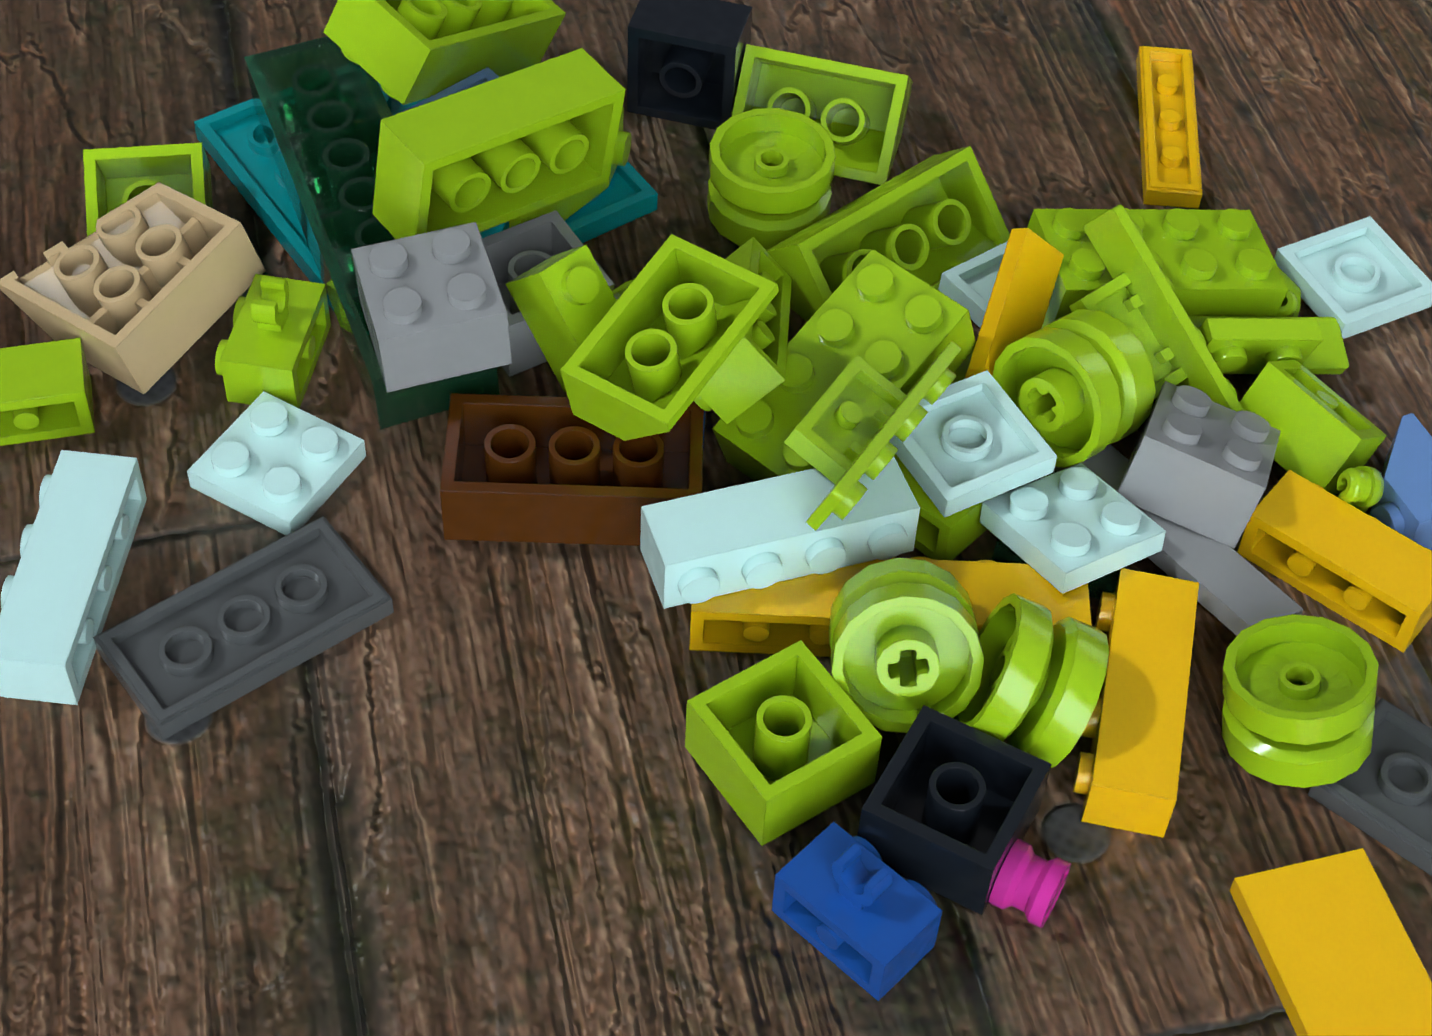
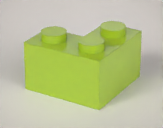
[506,244,633,392]

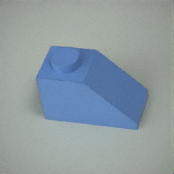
[1369,413,1432,550]

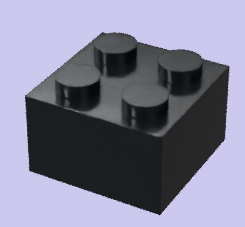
[627,0,753,130]
[857,705,1052,915]

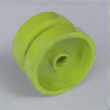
[707,108,836,250]
[993,309,1156,468]
[828,558,984,733]
[953,593,1109,768]
[1222,614,1379,788]

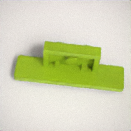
[1069,204,1244,412]
[1189,316,1349,374]
[784,341,962,531]

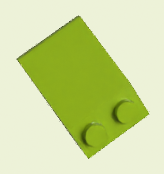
[83,142,213,236]

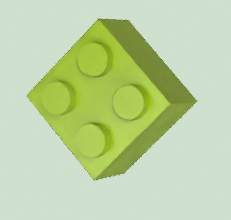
[685,640,882,846]

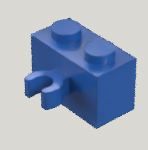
[772,821,943,1001]

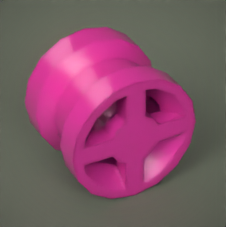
[989,839,1071,928]

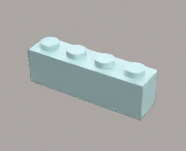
[0,450,147,705]
[640,457,920,609]

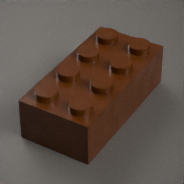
[440,393,704,546]

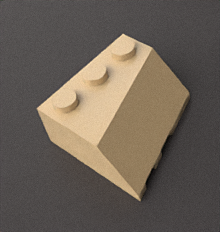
[0,182,266,394]

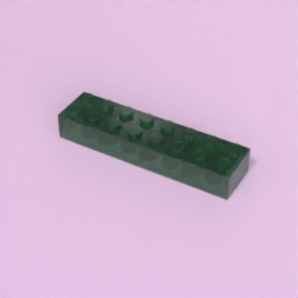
[244,36,500,430]

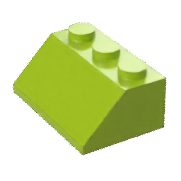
[732,44,913,185]
[560,234,779,441]

